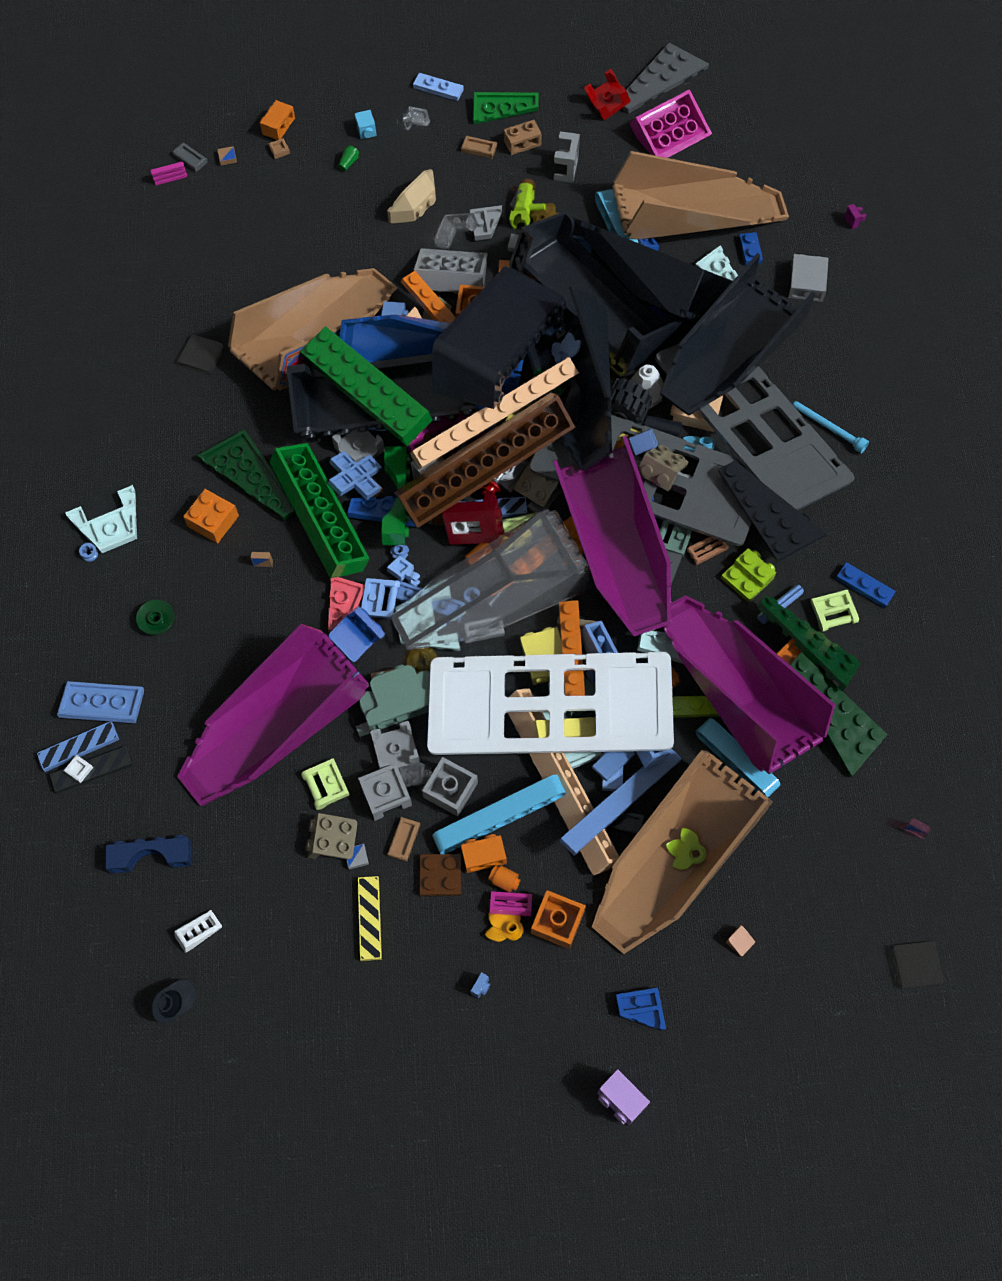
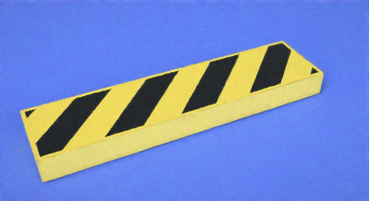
[358,876,382,961]

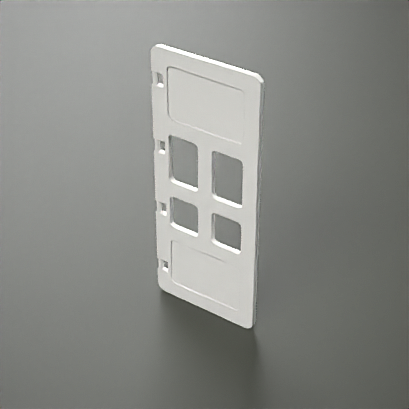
[427,652,674,755]

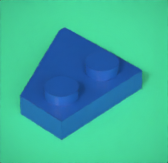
[616,988,666,1031]

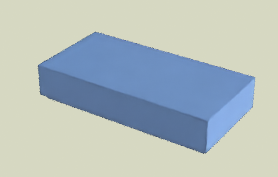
[592,751,635,782]

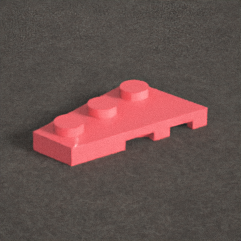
[328,577,365,632]

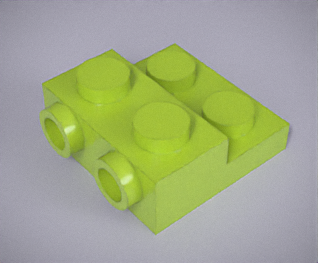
[721,548,776,603]

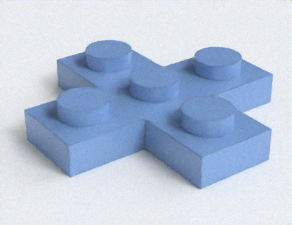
[328,451,381,500]

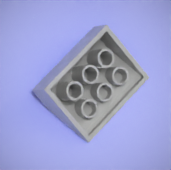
[414,248,488,294]

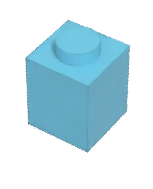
[355,110,377,139]

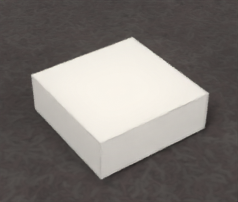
[64,755,93,783]

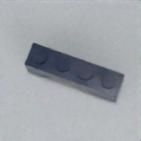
[106,835,192,874]

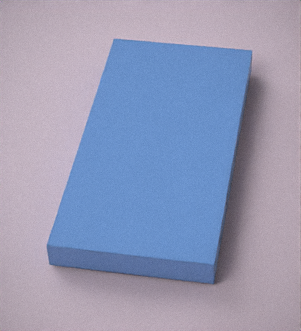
[57,681,144,723]

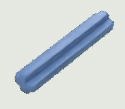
[757,585,804,624]

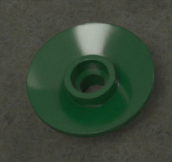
[136,600,175,635]

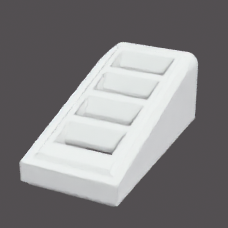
[175,910,222,953]

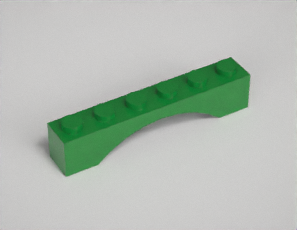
[382,446,411,545]

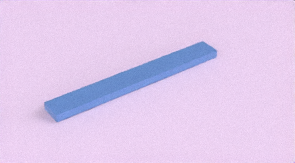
[560,749,682,855]

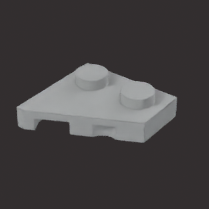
[470,205,502,241]

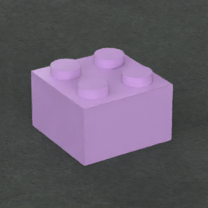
[597,1070,650,1125]

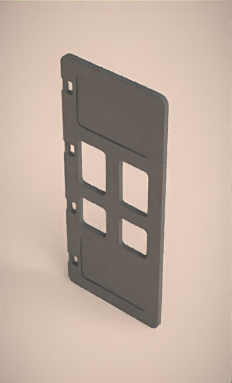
[655,343,854,510]
[530,414,751,546]

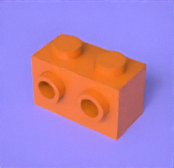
[260,100,295,140]
[461,834,507,873]

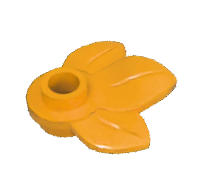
[485,912,524,942]

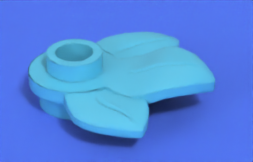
[683,436,715,452]

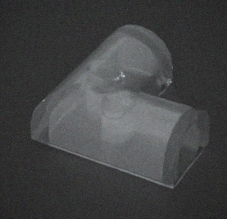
[434,213,477,249]

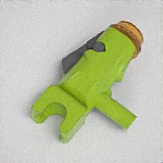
[509,178,546,229]

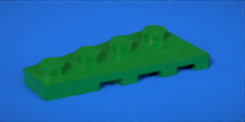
[473,92,539,124]

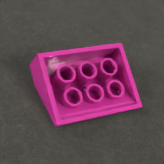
[630,89,712,158]

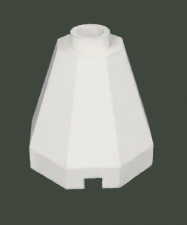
[630,365,664,408]

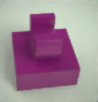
[845,204,867,229]

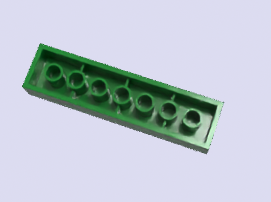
[300,326,432,446]
[270,443,370,579]

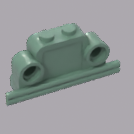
[356,665,430,737]

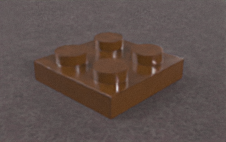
[420,854,461,897]

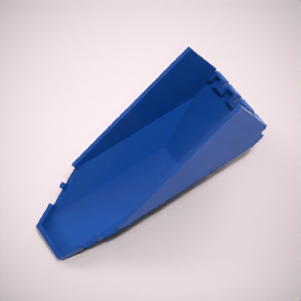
[340,314,523,411]

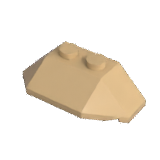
[387,169,436,223]

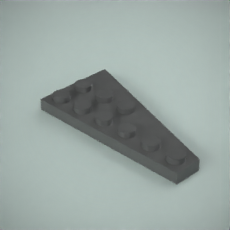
[620,43,709,114]

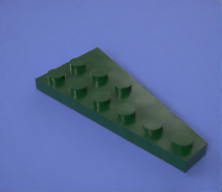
[197,430,296,520]
[757,595,861,692]
[789,652,888,777]

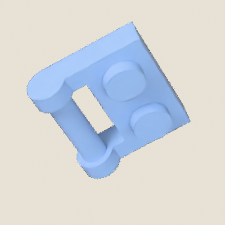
[361,578,400,620]

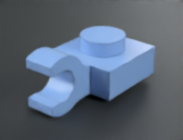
[387,556,420,586]

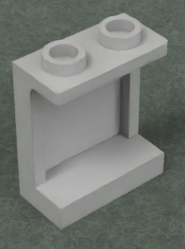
[788,254,828,302]

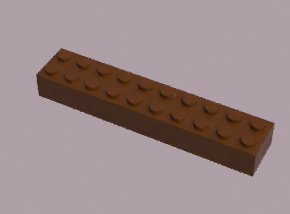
[394,393,575,528]

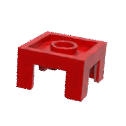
[584,69,631,120]

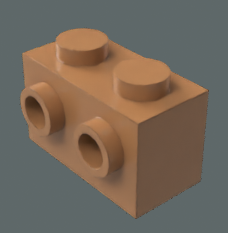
[504,120,542,155]

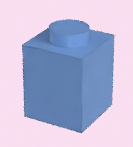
[629,428,658,455]

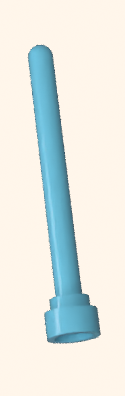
[792,401,869,454]

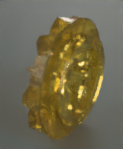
[407,646,437,674]

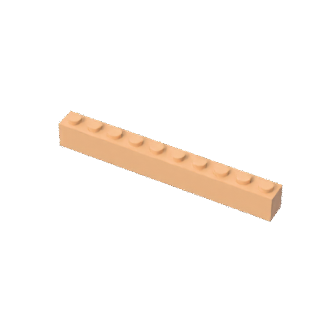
[410,357,579,469]
[507,689,619,875]

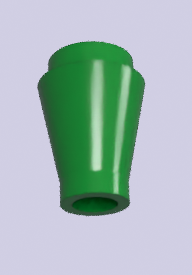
[338,145,359,171]

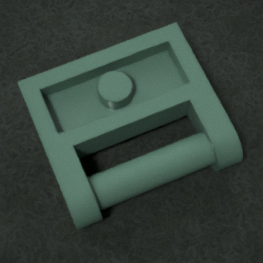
[659,519,693,558]

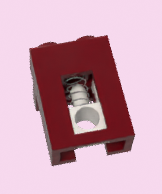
[443,491,505,544]

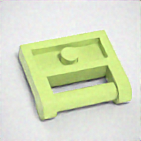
[502,512,541,533]
[811,590,859,632]
[301,758,349,810]

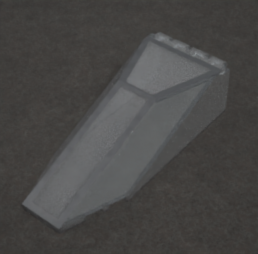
[391,509,590,650]

